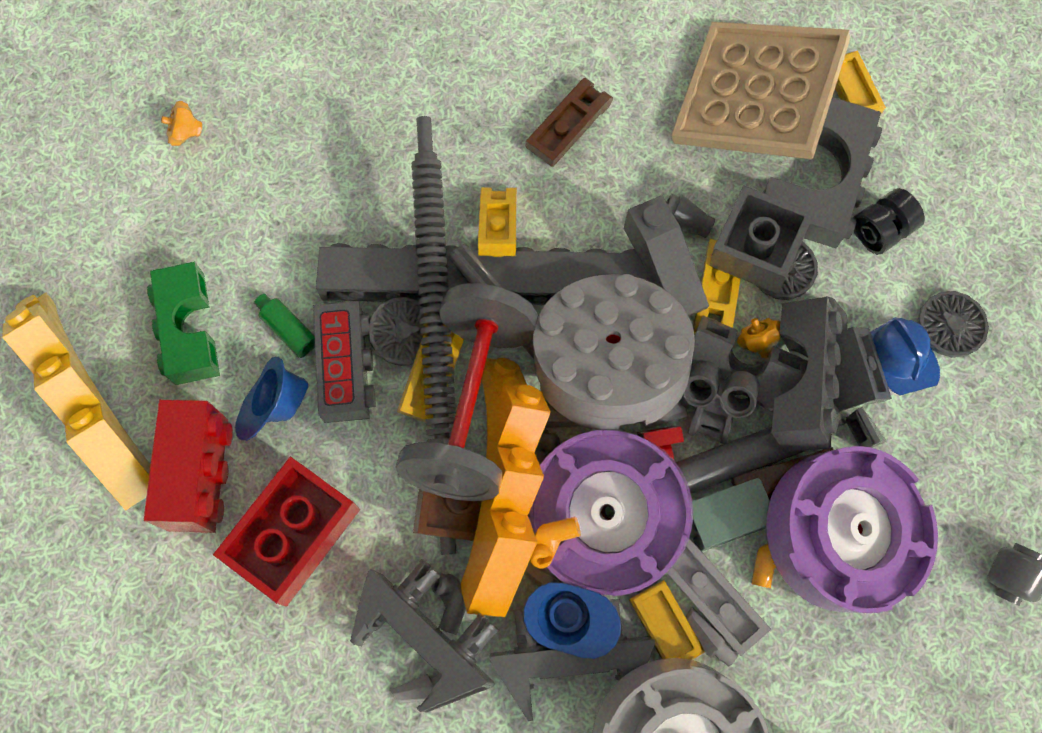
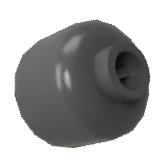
[988,543,1042,606]

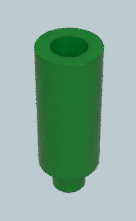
[254,294,315,358]

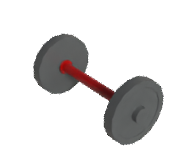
[396,283,538,501]

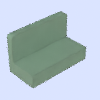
[692,478,770,552]

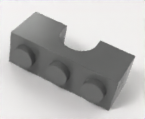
[691,315,808,411]

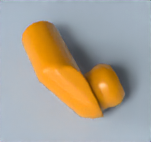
[530,516,581,569]
[751,543,776,588]

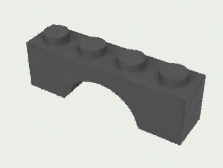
[771,297,842,452]

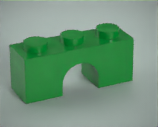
[147,261,220,385]

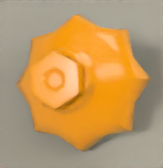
[161,101,202,146]
[737,317,781,358]

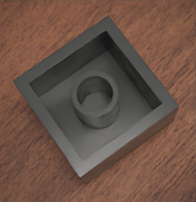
[710,185,815,294]

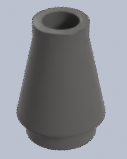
[666,193,716,238]

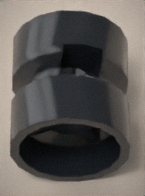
[853,188,925,255]

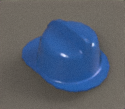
[871,317,940,396]
[235,357,309,441]
[524,582,621,659]

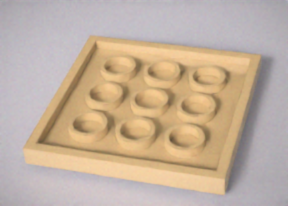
[671,22,850,159]

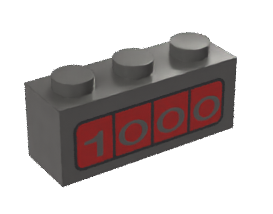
[313,301,376,423]

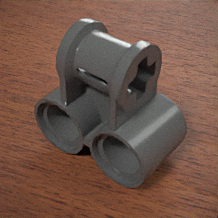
[683,361,760,444]

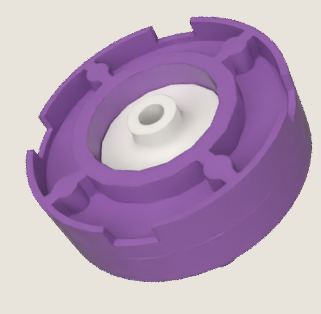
[528,430,693,596]
[766,446,938,613]

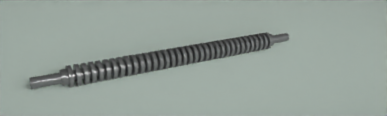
[411,116,456,555]

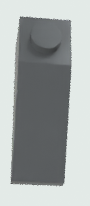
[623,195,709,317]

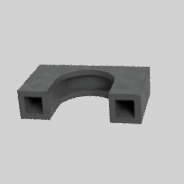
[763,97,882,249]

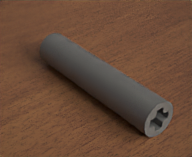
[676,427,807,494]

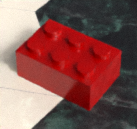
[143,399,233,533]
[213,456,360,607]

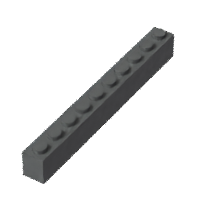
[316,243,652,305]

